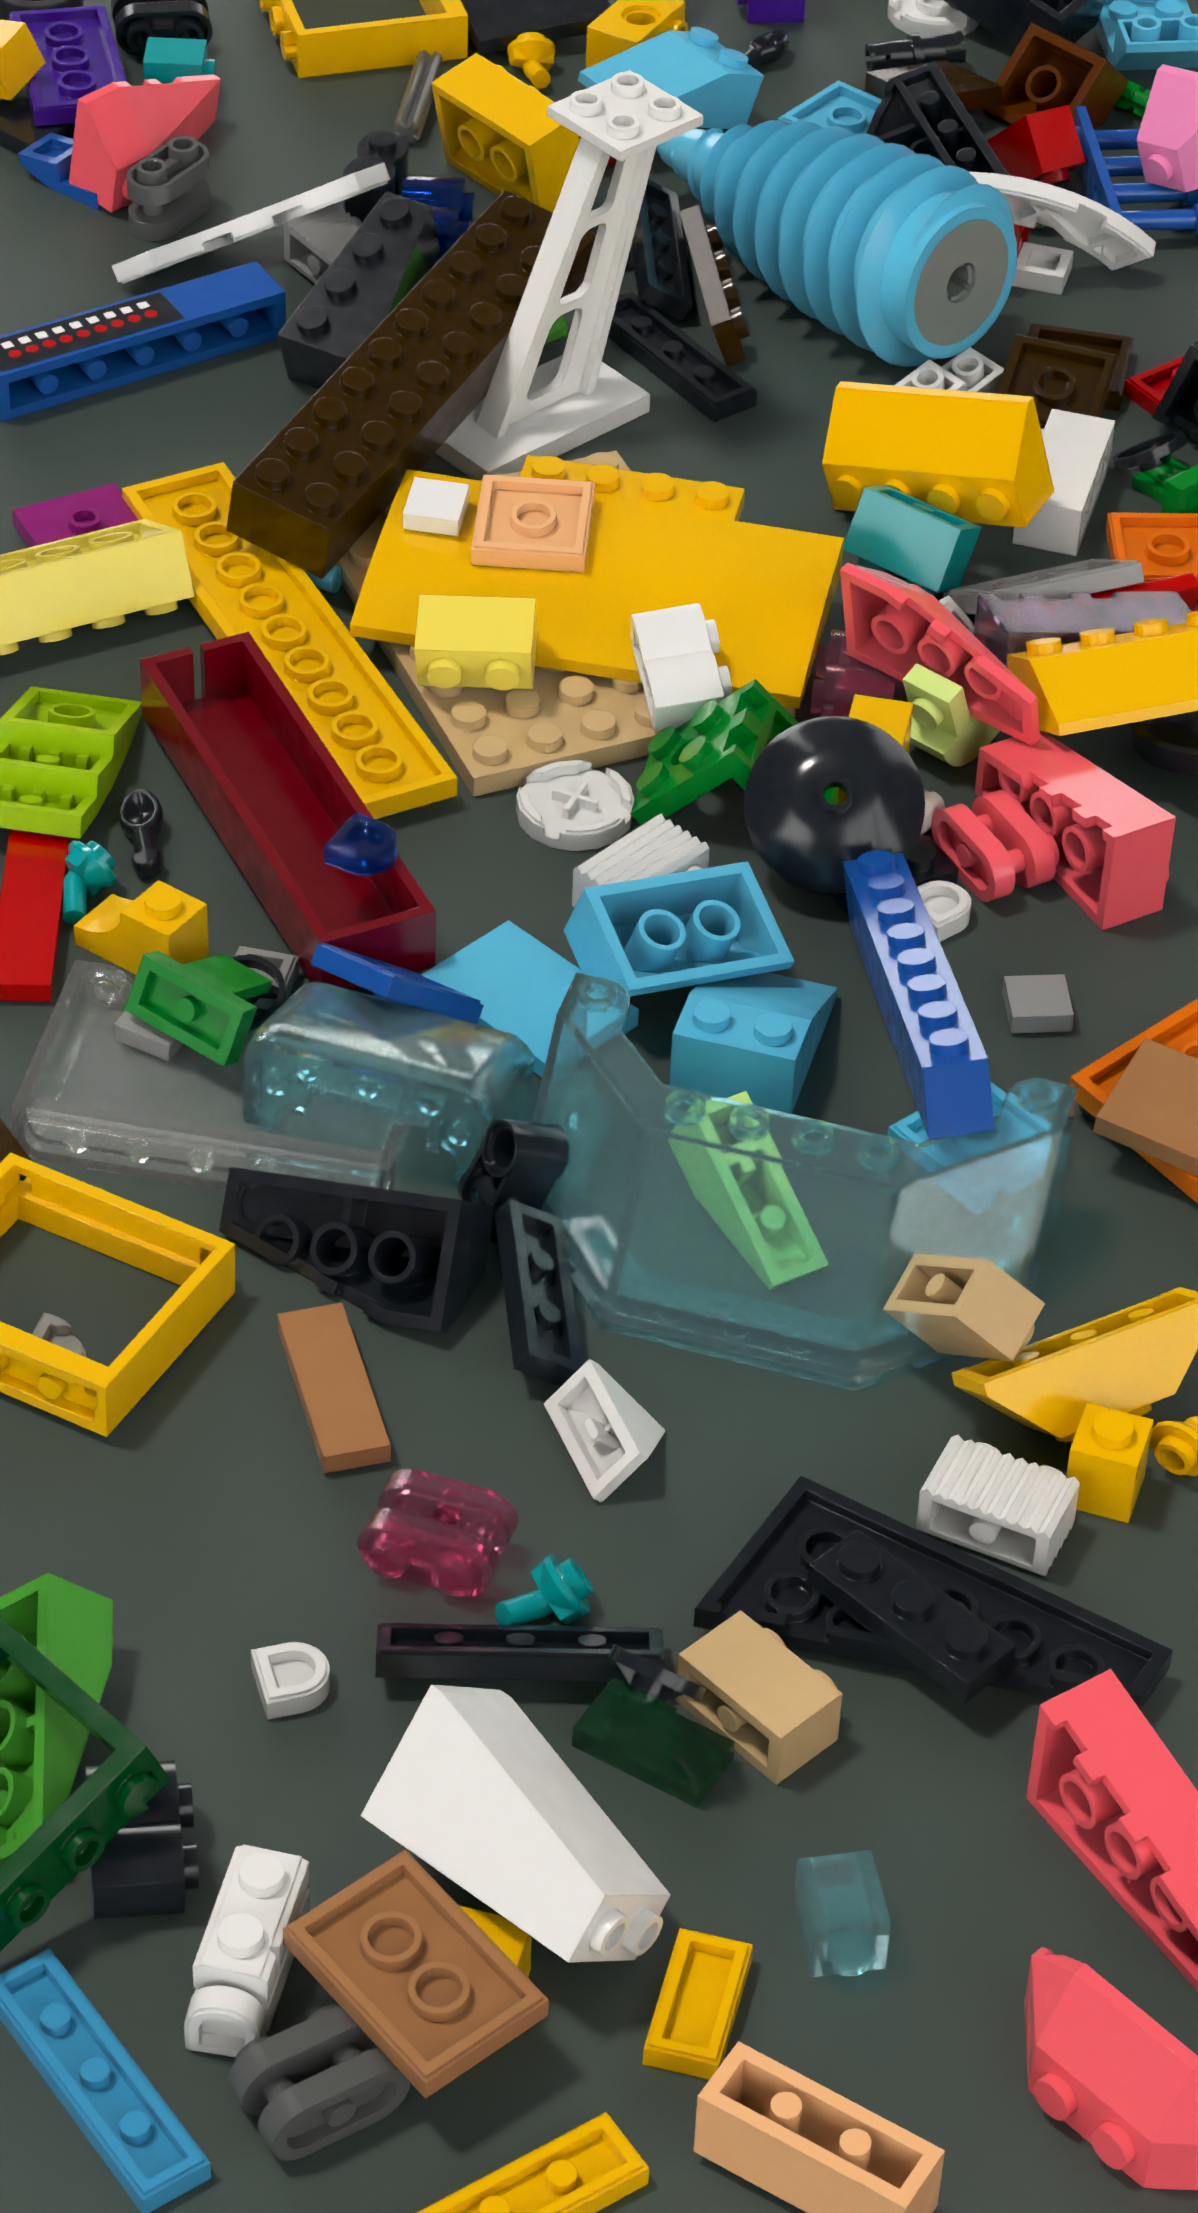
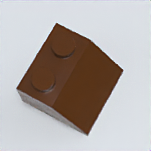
[981,23,1129,129]

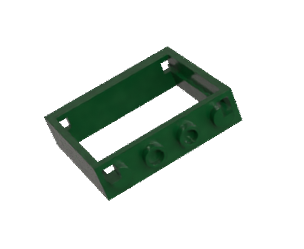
[0,1617,170,1952]

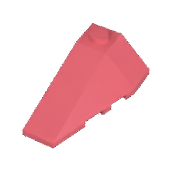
[69,74,221,213]

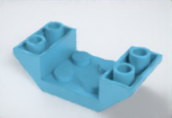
[1095,0,1198,71]

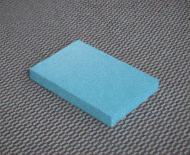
[421,920,639,1083]

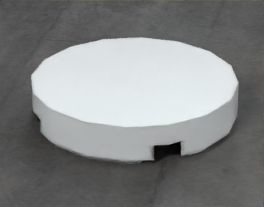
[888,0,979,37]

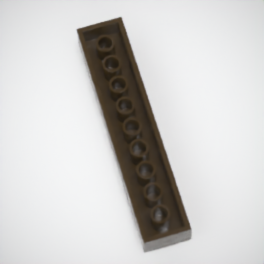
[226,190,596,579]

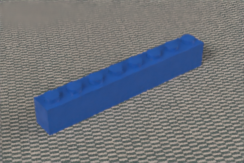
[843,850,995,1140]

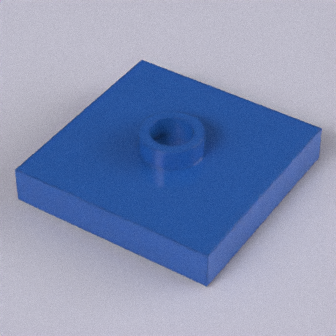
[310,942,484,1026]

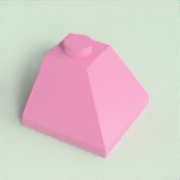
[1136,64,1198,192]

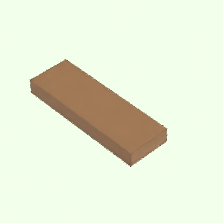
[277,1302,391,1474]

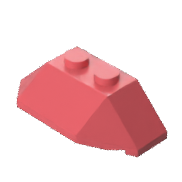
[1024,1947,1198,2191]

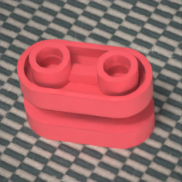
[931,790,1059,902]

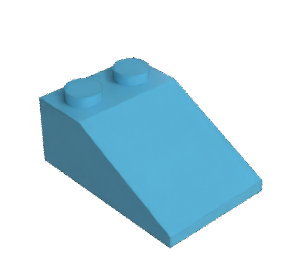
[577,27,764,129]
[669,972,838,1117]

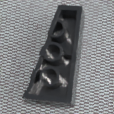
[277,191,440,389]

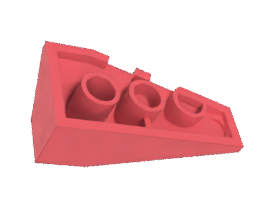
[840,563,1040,747]

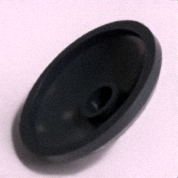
[744,716,925,896]

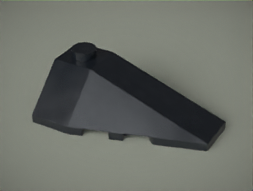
[219,1166,496,1333]

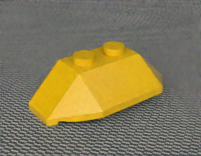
[951,1287,1198,1442]

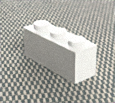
[1012,409,1115,556]

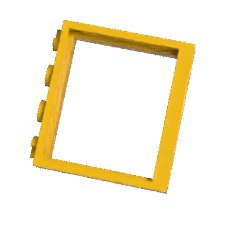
[259,0,468,78]
[0,1152,235,1437]

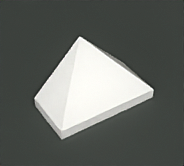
[544,1359,666,1503]

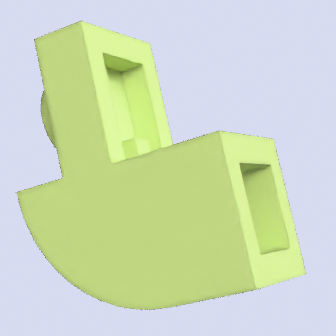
[902,663,1000,767]

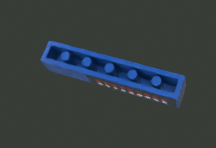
[0,261,286,422]

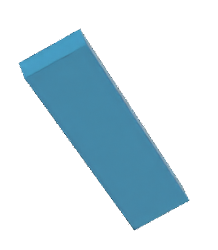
[0,1948,211,2213]

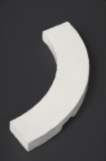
[112,162,390,284]
[968,171,1156,271]

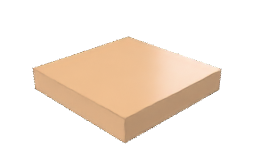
[471,475,595,572]

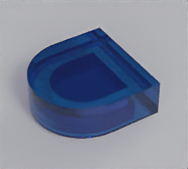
[324,812,397,875]

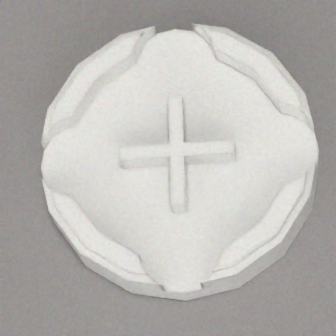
[516,760,635,851]

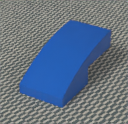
[18,133,103,211]

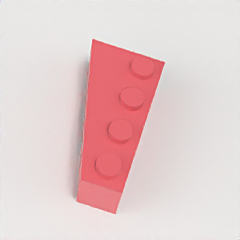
[1026,1669,1198,1992]

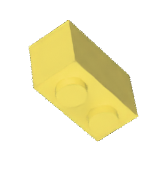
[414,595,537,690]

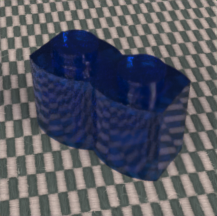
[401,174,475,264]

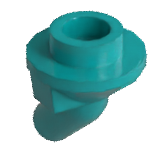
[62,840,117,924]
[494,1554,594,1625]

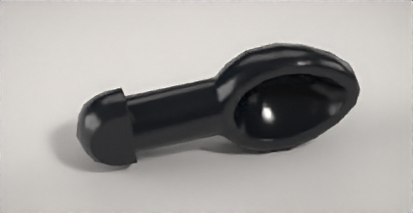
[744,30,790,69]
[118,789,164,879]

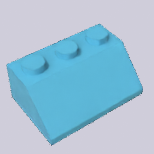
[563,861,794,997]

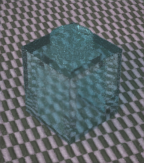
[793,1850,891,1978]

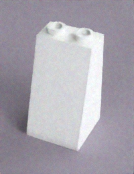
[360,1684,671,1963]

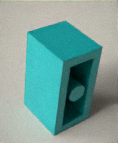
[843,485,982,597]

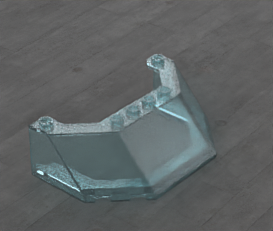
[532,973,1078,1391]

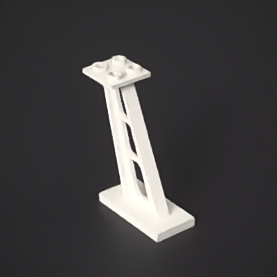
[435,70,703,480]

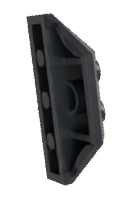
[866,61,1008,175]

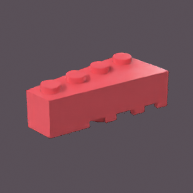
[974,730,1176,931]

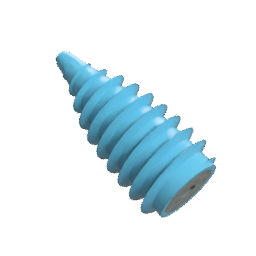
[656,120,1017,367]

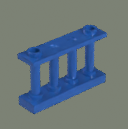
[1074,106,1198,234]

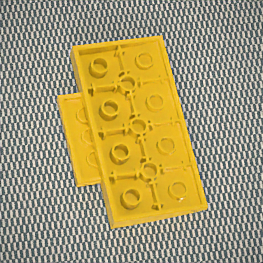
[350,455,844,709]

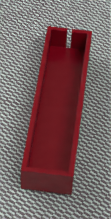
[140,632,436,999]

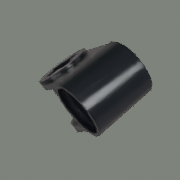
[458,1119,569,1244]

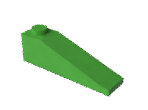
[0,1573,113,1866]

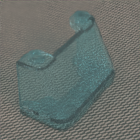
[243,982,534,1182]

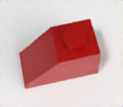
[987,105,1086,186]

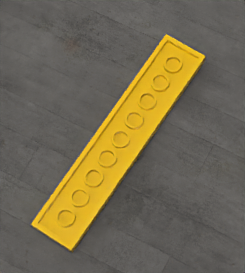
[122,462,458,820]

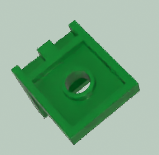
[630,679,839,825]

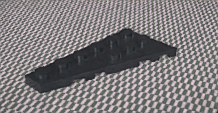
[693,1476,1173,1710]

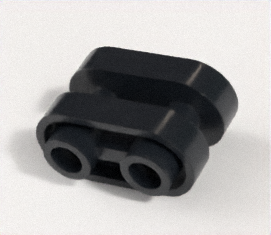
[111,0,213,56]

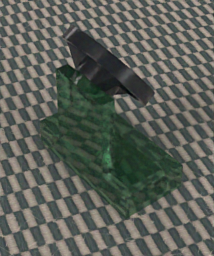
[572,1644,735,1808]

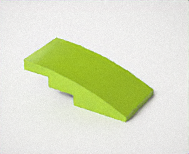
[0,686,142,839]

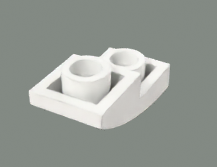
[894,347,1004,394]

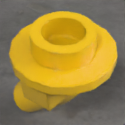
[507,32,555,89]
[1150,1416,1198,1476]

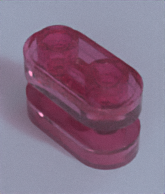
[357,1469,519,1597]

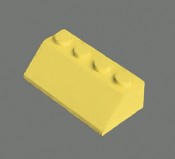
[0,519,195,656]

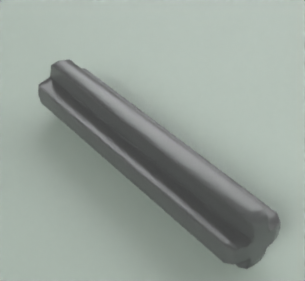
[394,50,443,144]

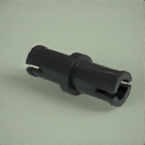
[865,31,966,71]

